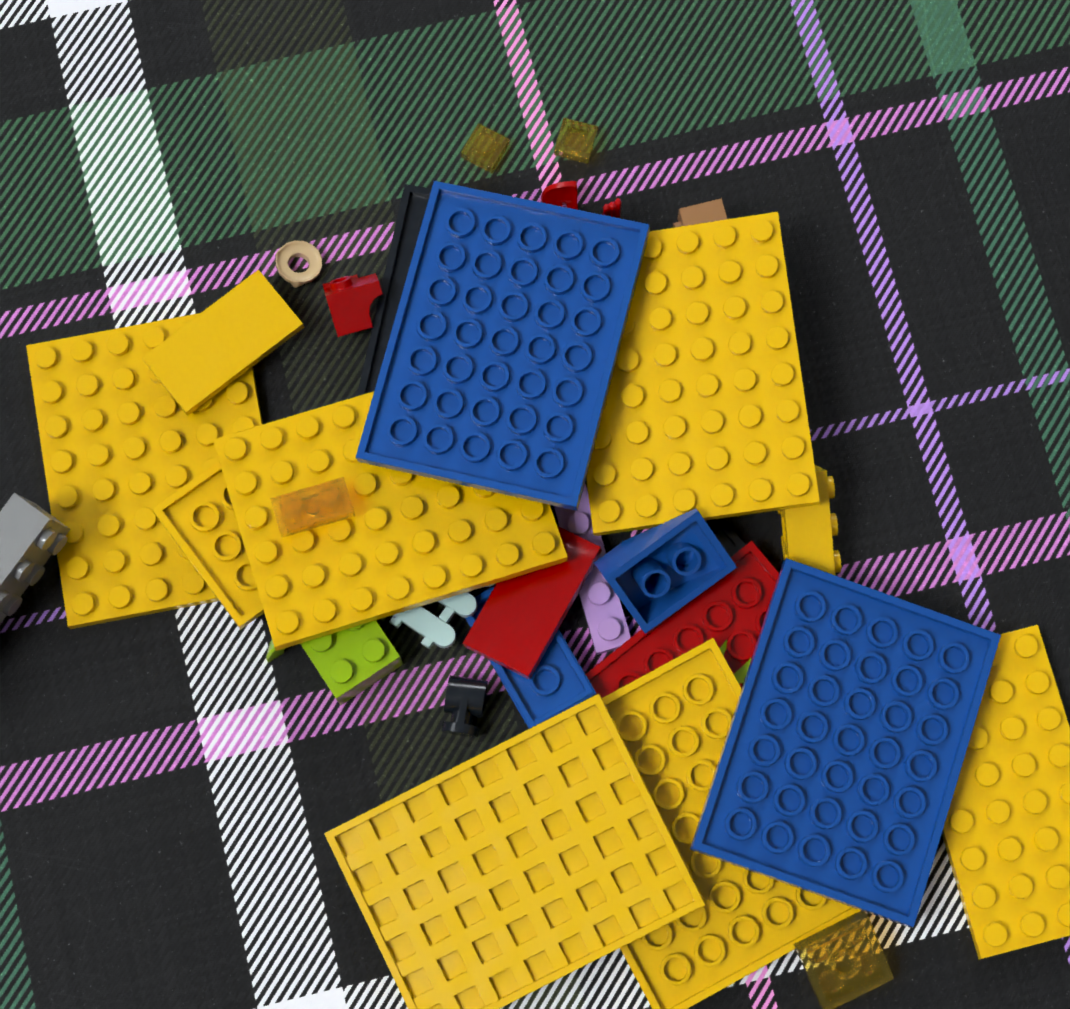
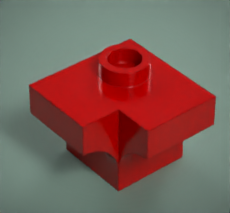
[322,273,382,337]

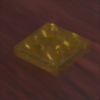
[794,910,894,1009]

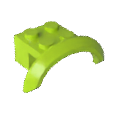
[266,620,403,706]

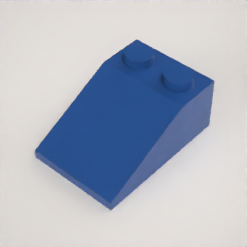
[594,508,737,634]

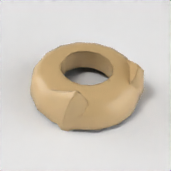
[275,240,322,288]

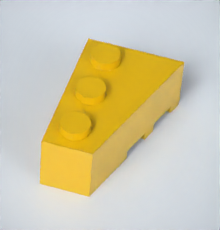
[777,465,841,576]

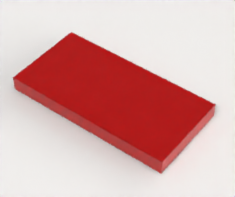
[463,526,602,680]

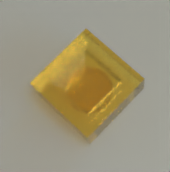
[554,118,598,164]
[461,123,510,174]

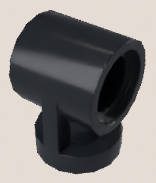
[441,675,488,738]

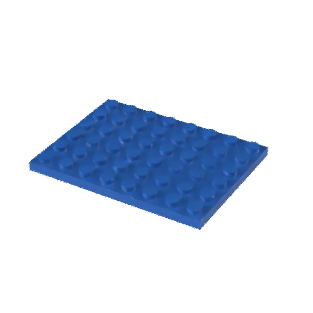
[355,181,650,511]
[690,558,1001,928]

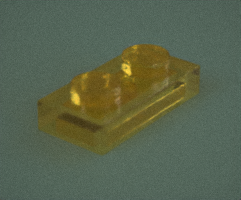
[270,477,355,537]

